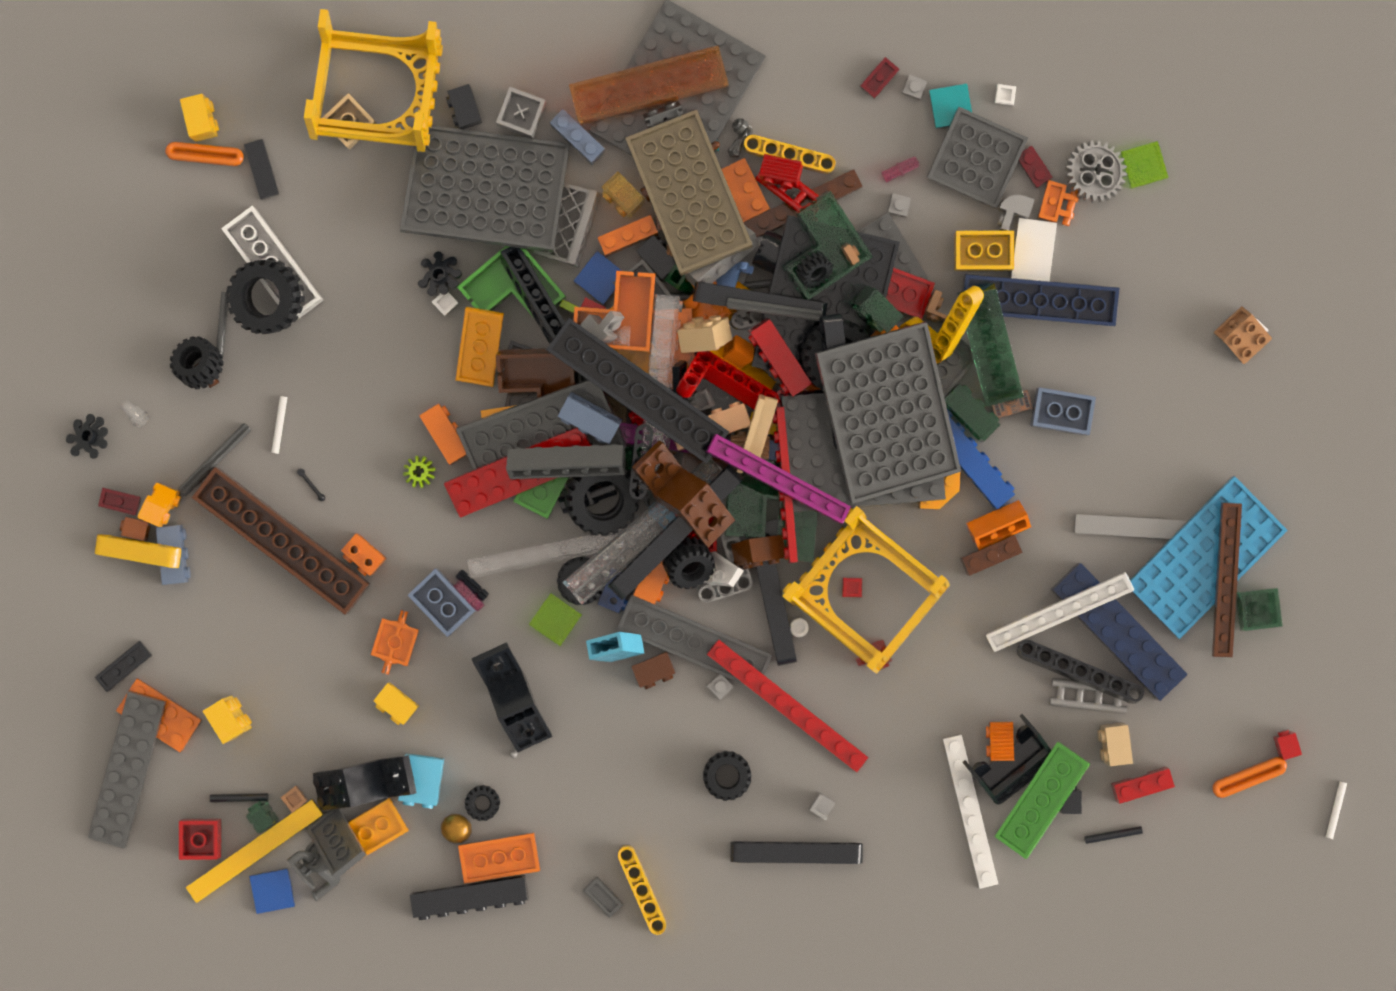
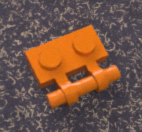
[1038,180,1079,226]

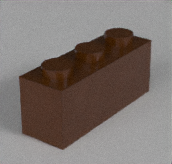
[960,535,1023,576]

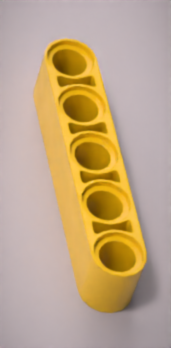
[744,135,835,174]
[95,534,181,568]
[618,845,666,935]

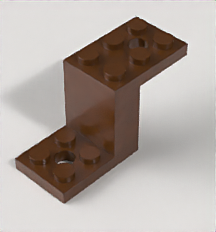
[632,440,735,548]

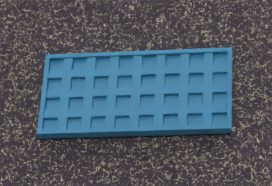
[1130,476,1288,639]

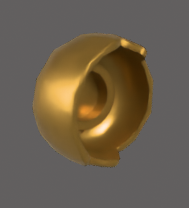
[441,814,472,843]

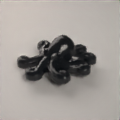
[418,251,462,296]
[66,414,108,459]

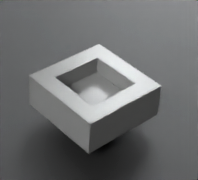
[902,75,927,100]
[888,194,911,217]
[707,674,734,700]

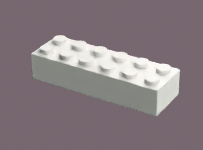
[221,206,324,323]

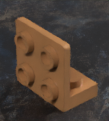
[924,290,947,323]
[1214,306,1272,364]

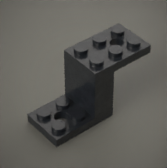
[472,642,553,752]
[313,755,417,811]

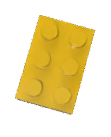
[954,231,1014,271]
[203,696,252,744]

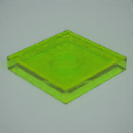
[1121,141,1169,189]
[529,593,582,646]

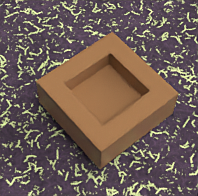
[840,243,860,265]
[280,785,308,813]

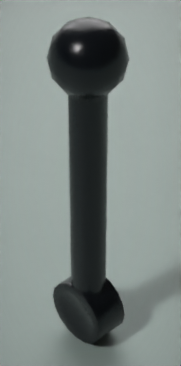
[297,469,325,501]

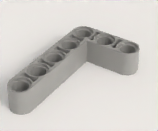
[698,501,752,603]

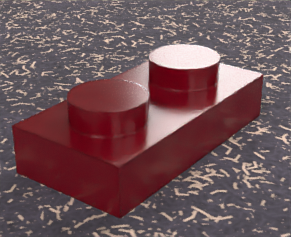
[860,57,900,99]
[1018,146,1053,188]
[98,488,141,515]

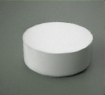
[790,618,809,637]

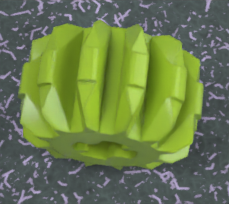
[403,456,436,488]

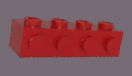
[748,318,812,397]

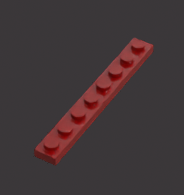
[772,407,798,563]

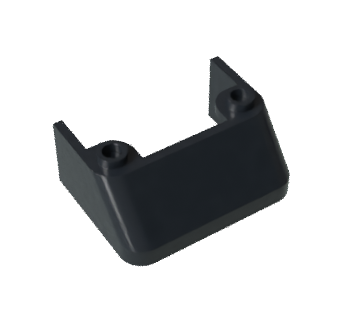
[962,714,1051,804]

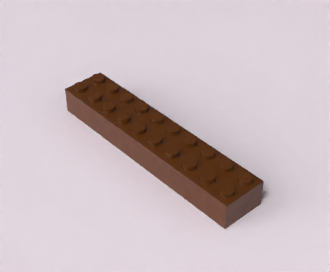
[192,467,371,615]

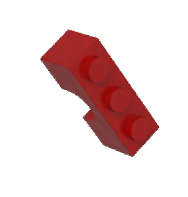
[1111,767,1175,804]

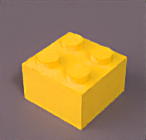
[180,94,220,142]

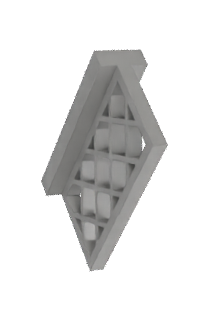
[533,183,601,267]

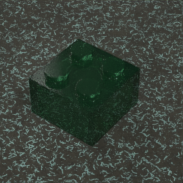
[1236,588,1283,631]

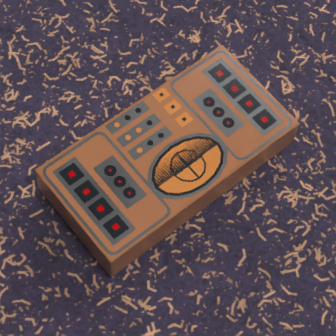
[990,390,1033,419]

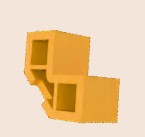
[918,472,960,510]
[137,482,182,527]

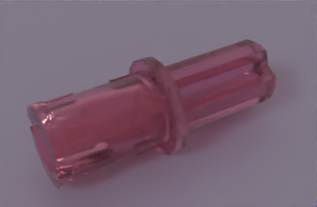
[881,156,919,183]

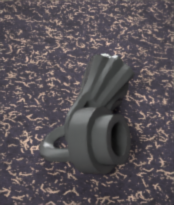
[728,118,753,158]

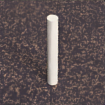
[271,396,287,454]
[1325,781,1347,839]

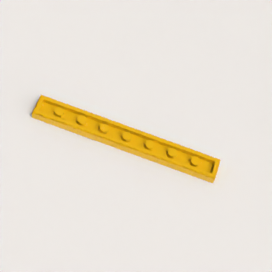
[186,799,324,903]

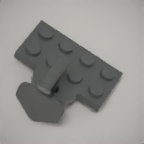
[287,809,366,902]

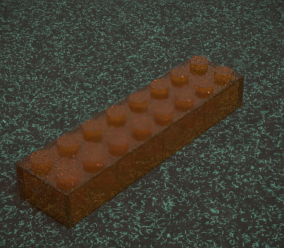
[569,45,728,125]

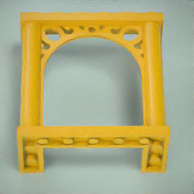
[304,9,443,152]
[783,506,950,674]

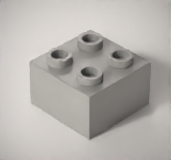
[496,86,547,139]

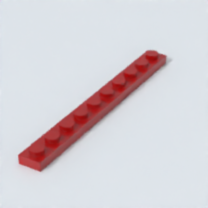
[707,639,869,772]

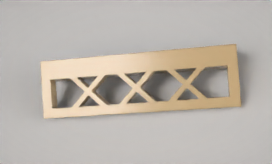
[737,394,778,473]

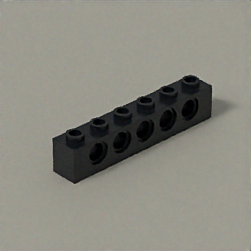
[500,247,565,344]

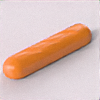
[165,142,244,166]
[1212,757,1287,798]

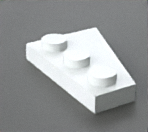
[704,552,743,587]

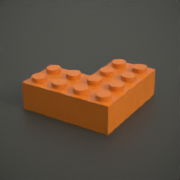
[573,271,656,352]

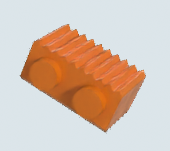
[986,722,1014,761]

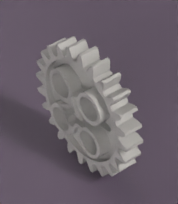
[1065,140,1127,203]

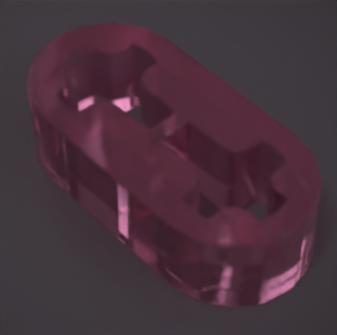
[453,579,485,612]

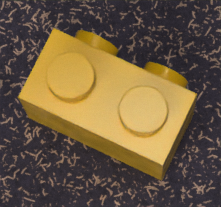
[374,682,419,725]

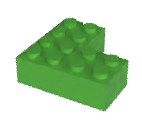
[457,246,566,318]

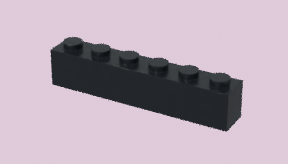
[410,875,529,920]

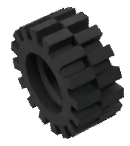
[795,251,833,289]
[465,785,500,821]

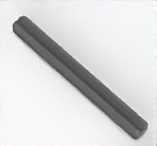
[726,298,823,321]
[178,423,251,496]

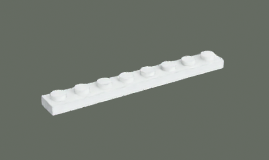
[986,572,1134,652]
[943,734,998,889]

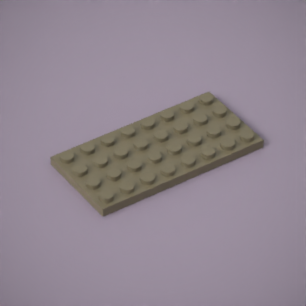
[625,109,753,276]

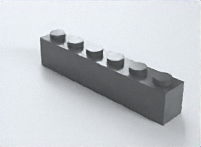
[506,444,626,479]

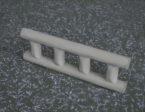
[1050,679,1127,714]

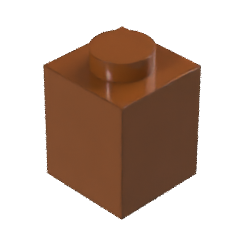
[120,517,151,541]

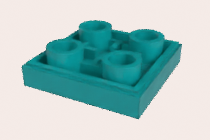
[929,84,972,129]

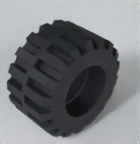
[170,336,224,389]
[662,537,715,589]
[557,557,606,605]
[703,751,751,801]

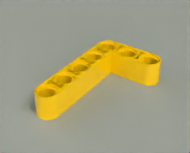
[899,286,984,364]

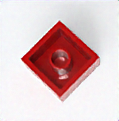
[179,819,221,860]

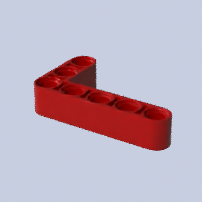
[676,351,780,409]

